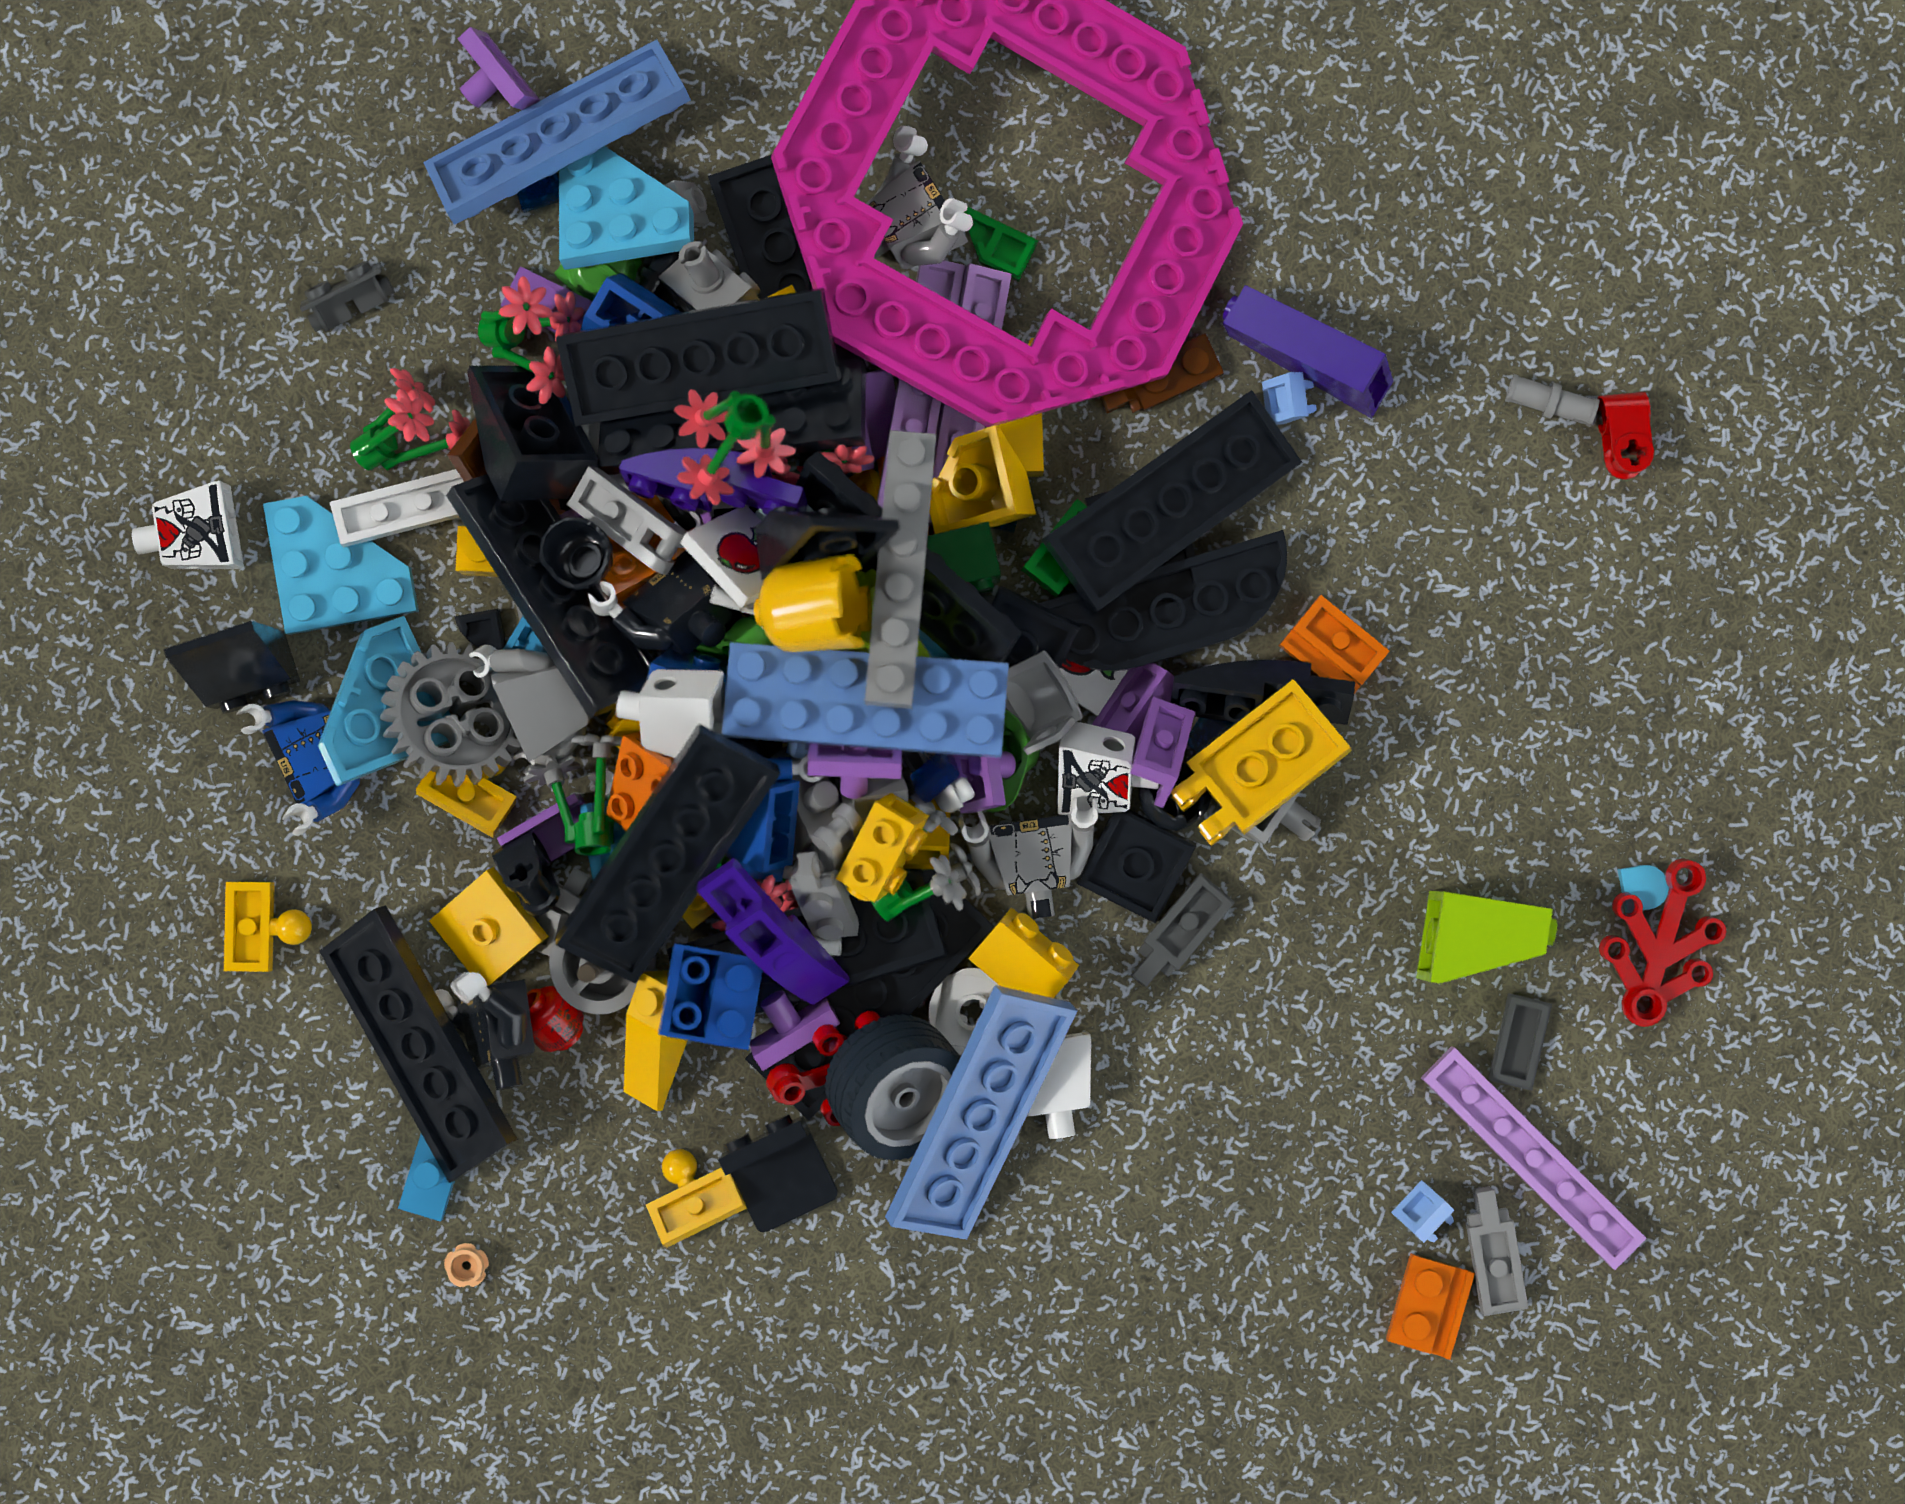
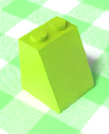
[1416,890,1557,984]

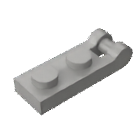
[567,466,687,575]
[811,803,863,896]

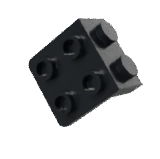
[718,1114,838,1232]

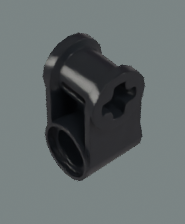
[491,830,561,916]

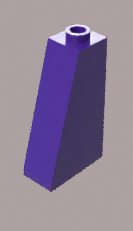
[1223,285,1393,419]

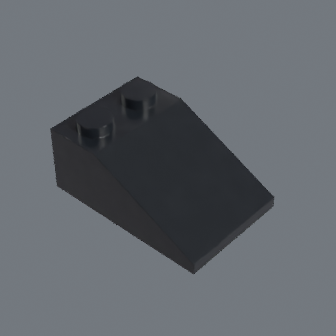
[467,366,599,501]
[755,506,900,580]
[163,621,301,714]

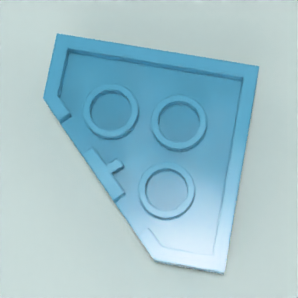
[559,146,694,270]
[263,496,419,635]
[318,616,451,787]

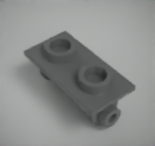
[300,261,395,332]

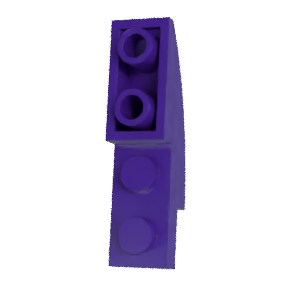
[619,448,808,515]
[697,858,849,1005]

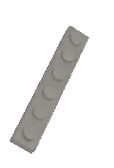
[865,430,936,709]

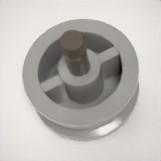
[549,940,656,1014]

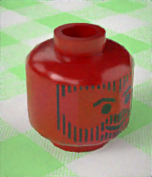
[527,986,584,1052]

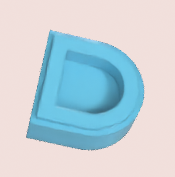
[1617,865,1669,913]

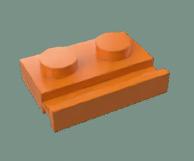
[1278,595,1390,694]
[1386,1253,1475,1360]

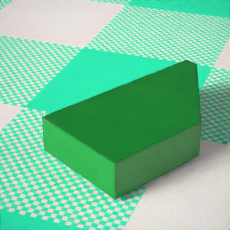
[964,207,1039,282]

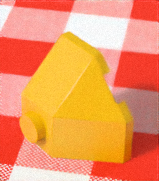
[930,425,1037,534]

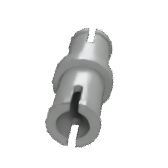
[1505,374,1600,427]

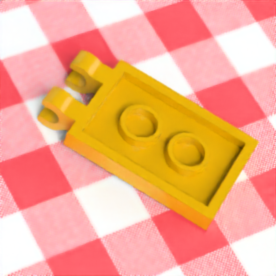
[1170,679,1351,846]

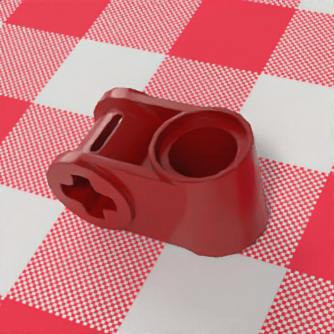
[1597,391,1654,480]

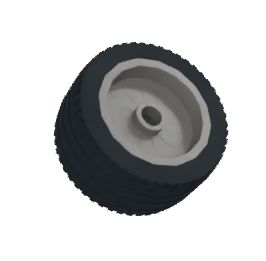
[825,1014,961,1161]

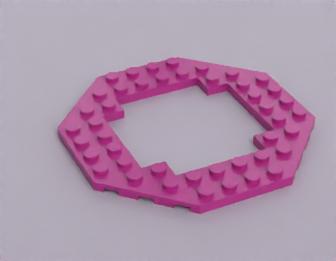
[771,0,1243,428]

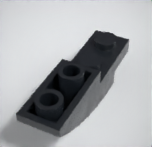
[1170,660,1355,725]

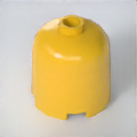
[754,555,872,652]

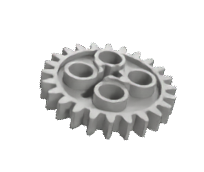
[380,642,521,787]

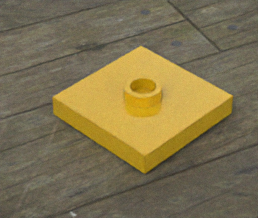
[429,866,549,985]

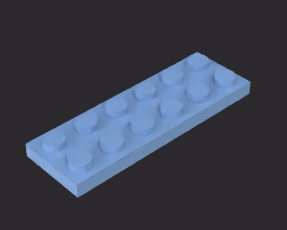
[423,39,691,225]
[722,642,1009,758]
[885,985,1078,1240]

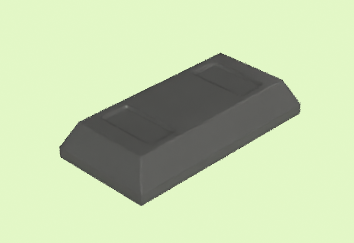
[1488,993,1552,1091]

